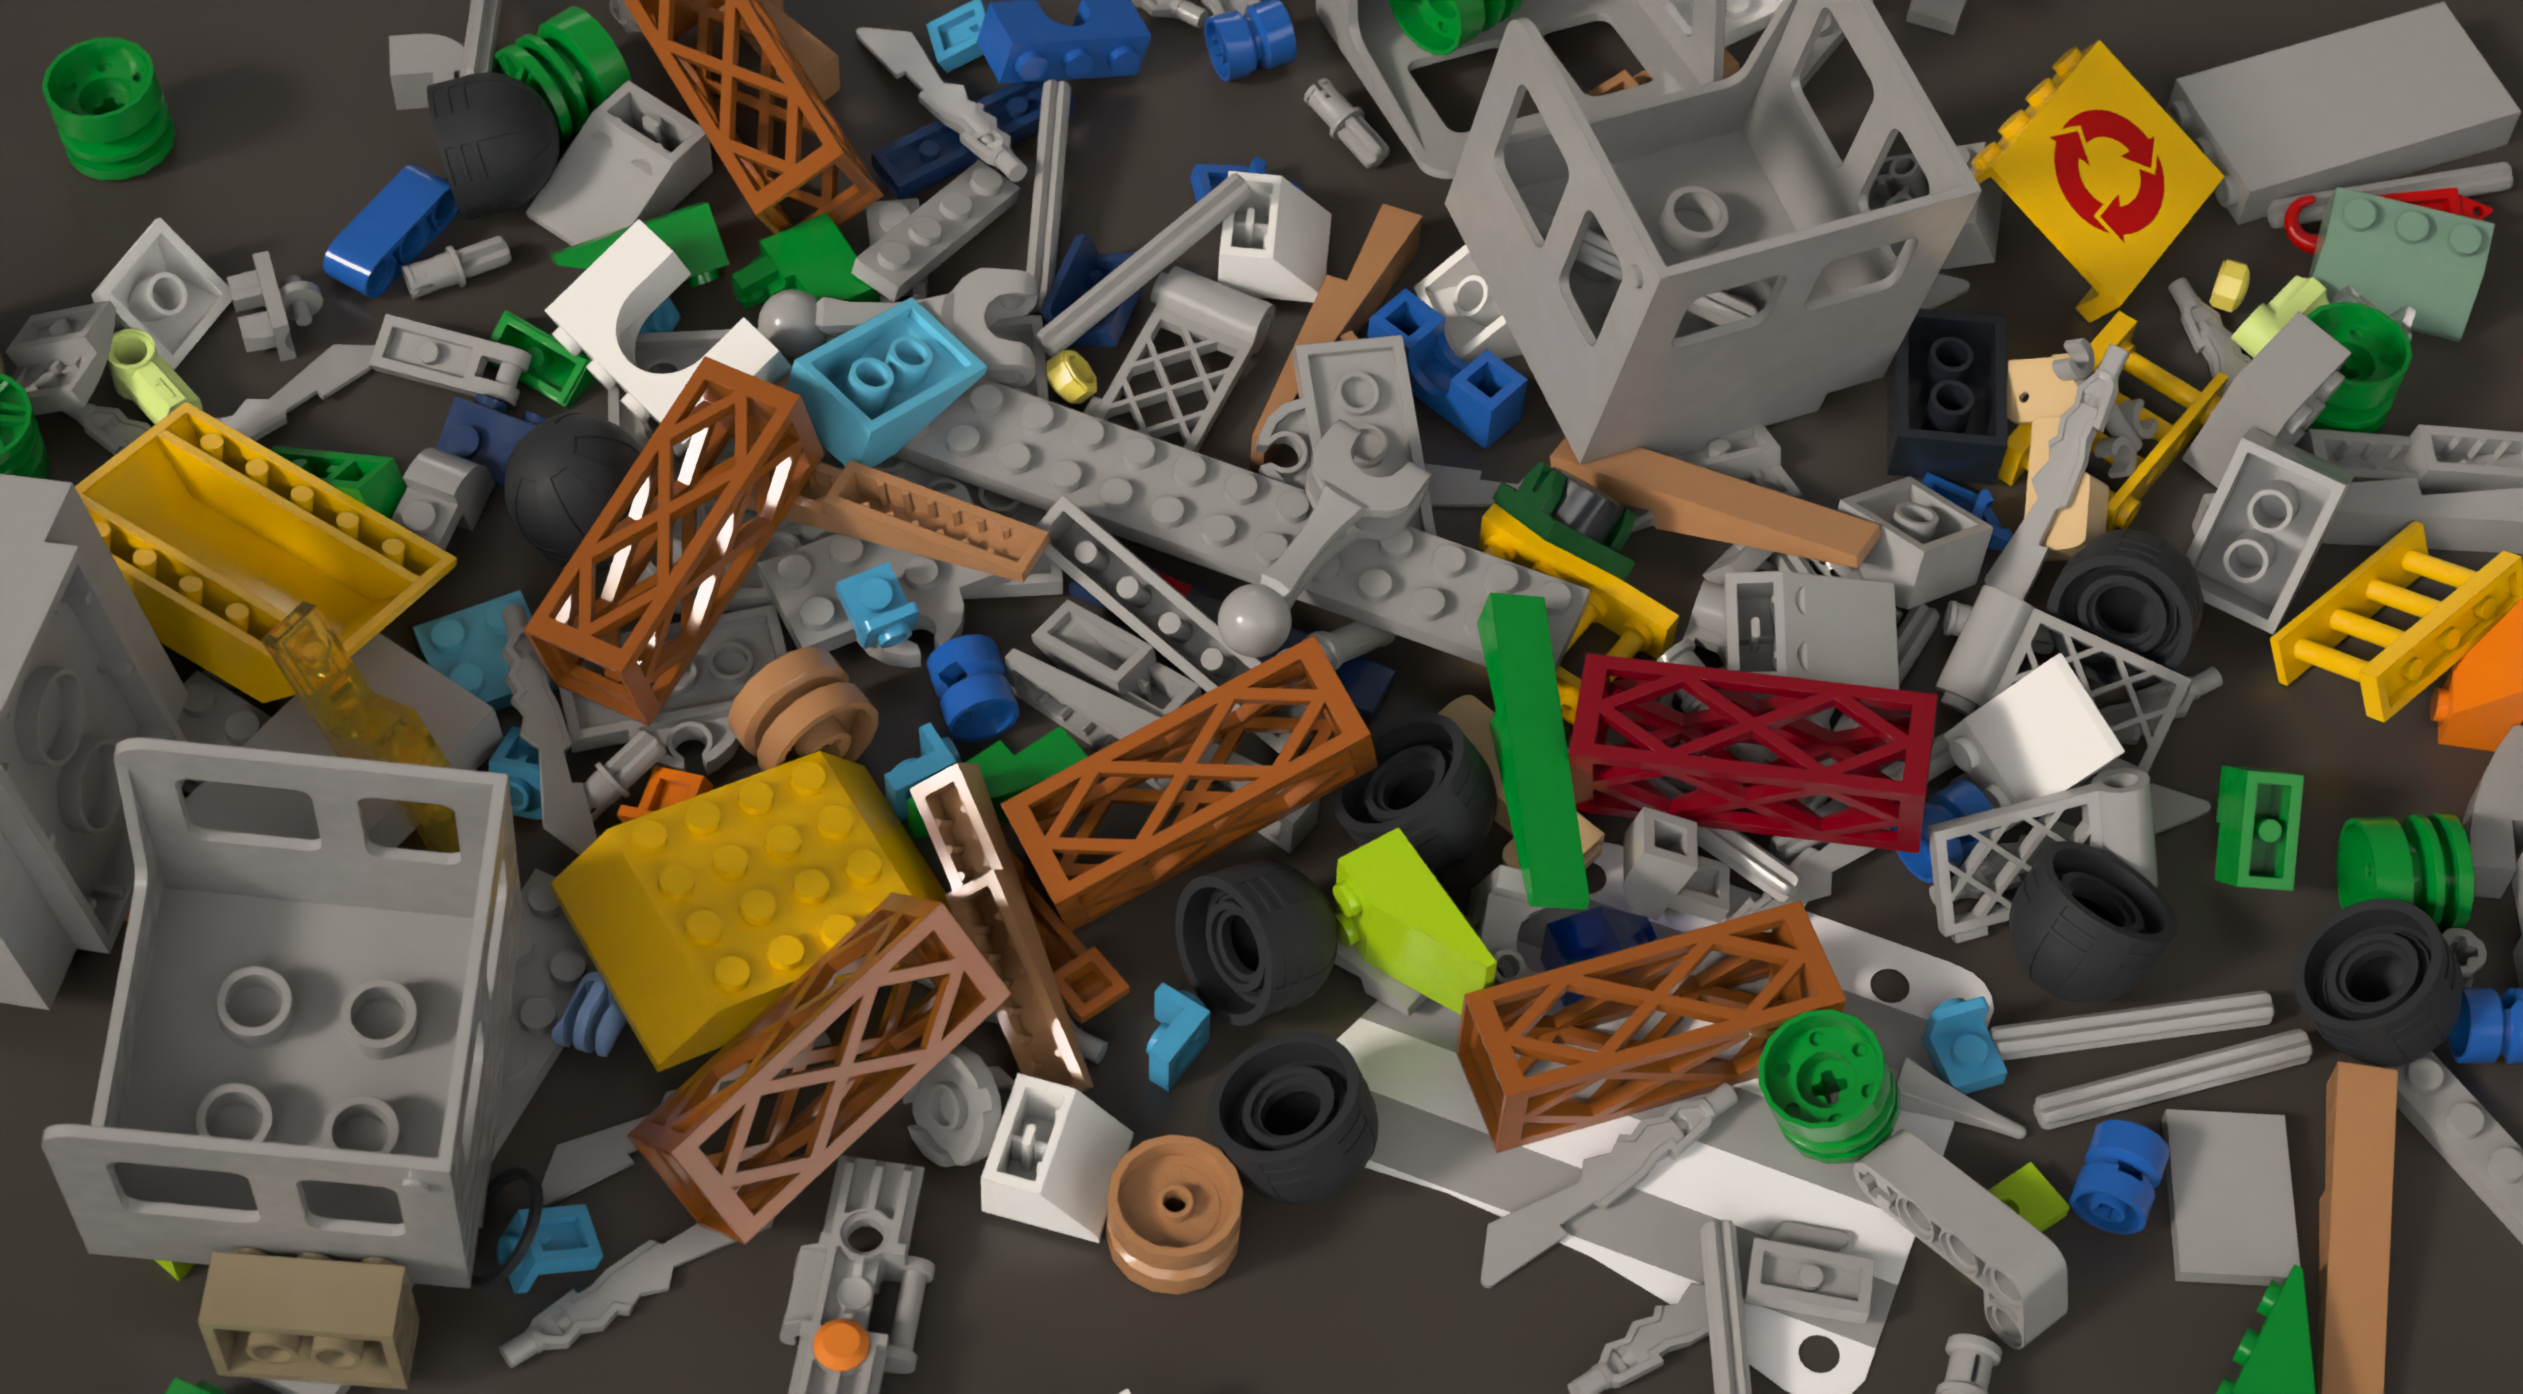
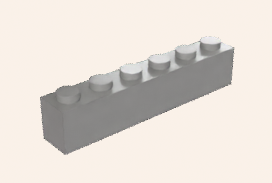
[1036,495,1324,758]

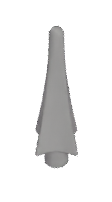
[1890,1057,2027,1139]

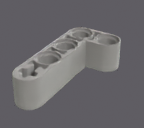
[1853,1129,2068,1350]

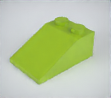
[1333,827,1497,1015]

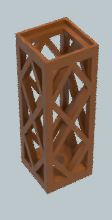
[623,0,884,234]
[524,356,825,727]
[1000,635,1378,932]
[627,892,1012,1244]
[1456,900,1847,1153]

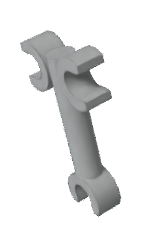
[2052,338,2158,478]

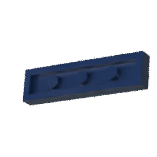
[871,80,1076,200]

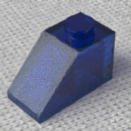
[1540,906,1659,1007]

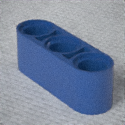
[323,163,459,299]

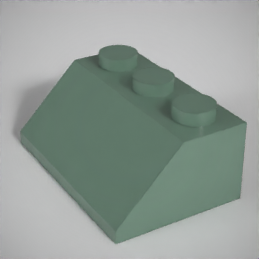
[2309,186,2495,342]

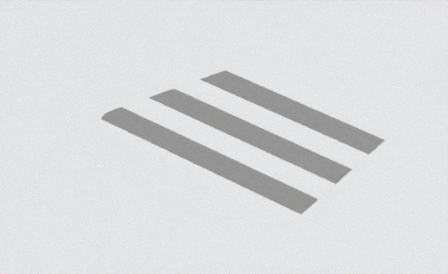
[1336,842,1994,1394]

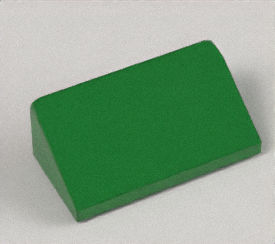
[488,310,596,408]

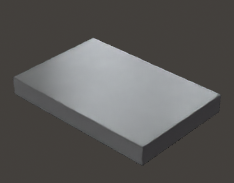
[2162,1109,2300,1286]

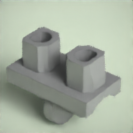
[227,251,323,362]

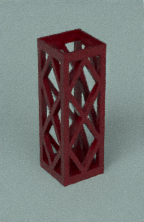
[1569,653,1938,854]

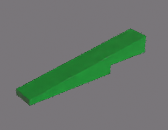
[1477,592,1590,910]

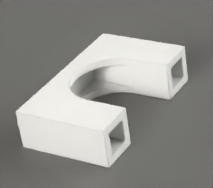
[544,219,792,458]

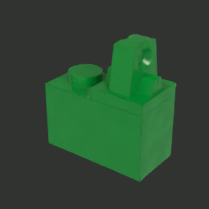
[732,212,878,309]
[2214,765,2304,891]

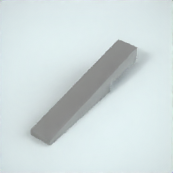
[2296,424,2523,495]
[2192,478,2523,554]
[1005,648,1320,854]

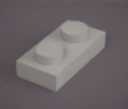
[1743,1237,1875,1325]

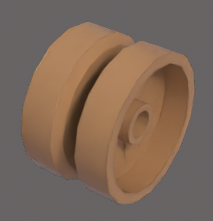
[728,646,879,771]
[1106,1134,1243,1295]

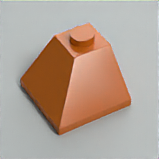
[2430,598,2523,752]

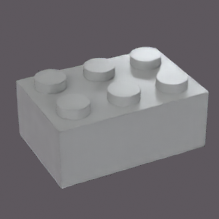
[2182,311,2351,488]
[2186,427,2355,635]

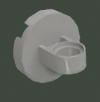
[903,1045,1015,1167]

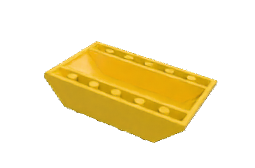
[75,401,457,703]
[550,751,955,1072]

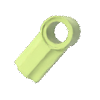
[2231,275,2330,358]
[107,328,203,425]

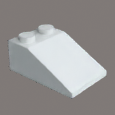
[1944,653,2125,832]

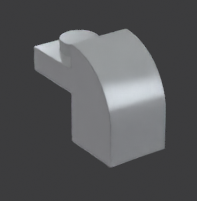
[389,33,464,110]
[391,447,495,551]
[1623,807,1730,923]

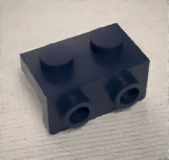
[1041,234,1145,347]
[436,393,548,485]

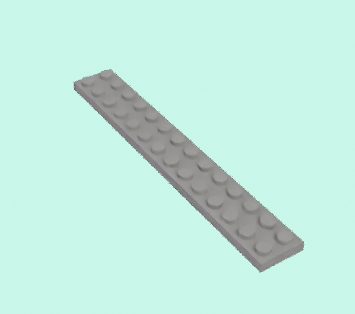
[893,378,1590,672]

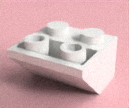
[1218,171,1332,303]
[981,1073,1134,1243]

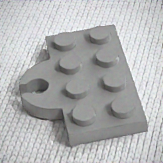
[1255,335,1436,536]
[758,485,1011,668]
[558,604,787,775]

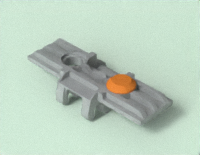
[780,1155,935,1394]

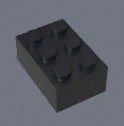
[1887,308,2008,485]

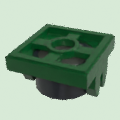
[1492,462,1636,579]

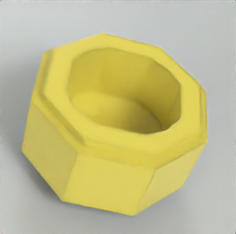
[2209,258,2250,312]
[1047,350,1097,404]

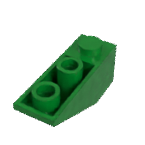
[2215,1264,2316,1394]

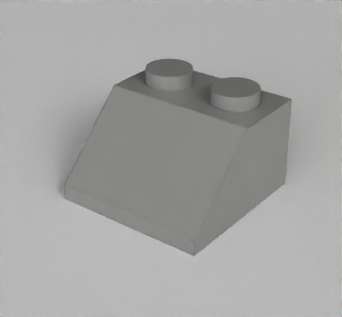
[1838,476,1994,610]

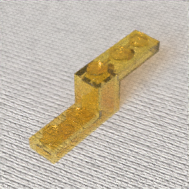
[261,601,460,853]

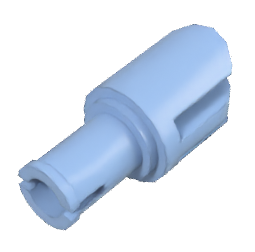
[551,971,627,1058]

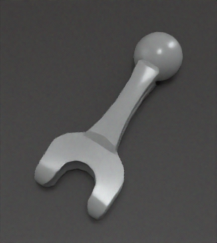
[758,268,1038,388]
[1218,419,1432,658]

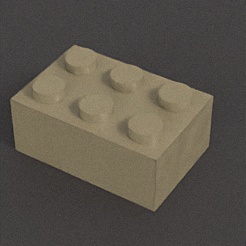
[198,1248,420,1390]

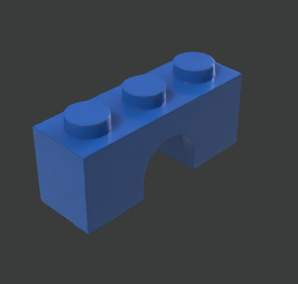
[976,0,1152,83]
[1367,288,1528,450]

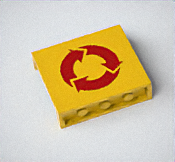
[1971,40,2225,323]

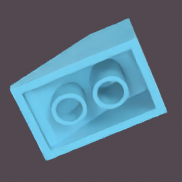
[785,297,988,467]

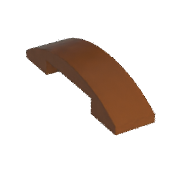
[1008,848,1130,1024]

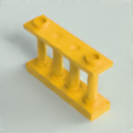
[1998,310,2229,532]
[1478,503,1679,725]
[2270,521,2523,723]

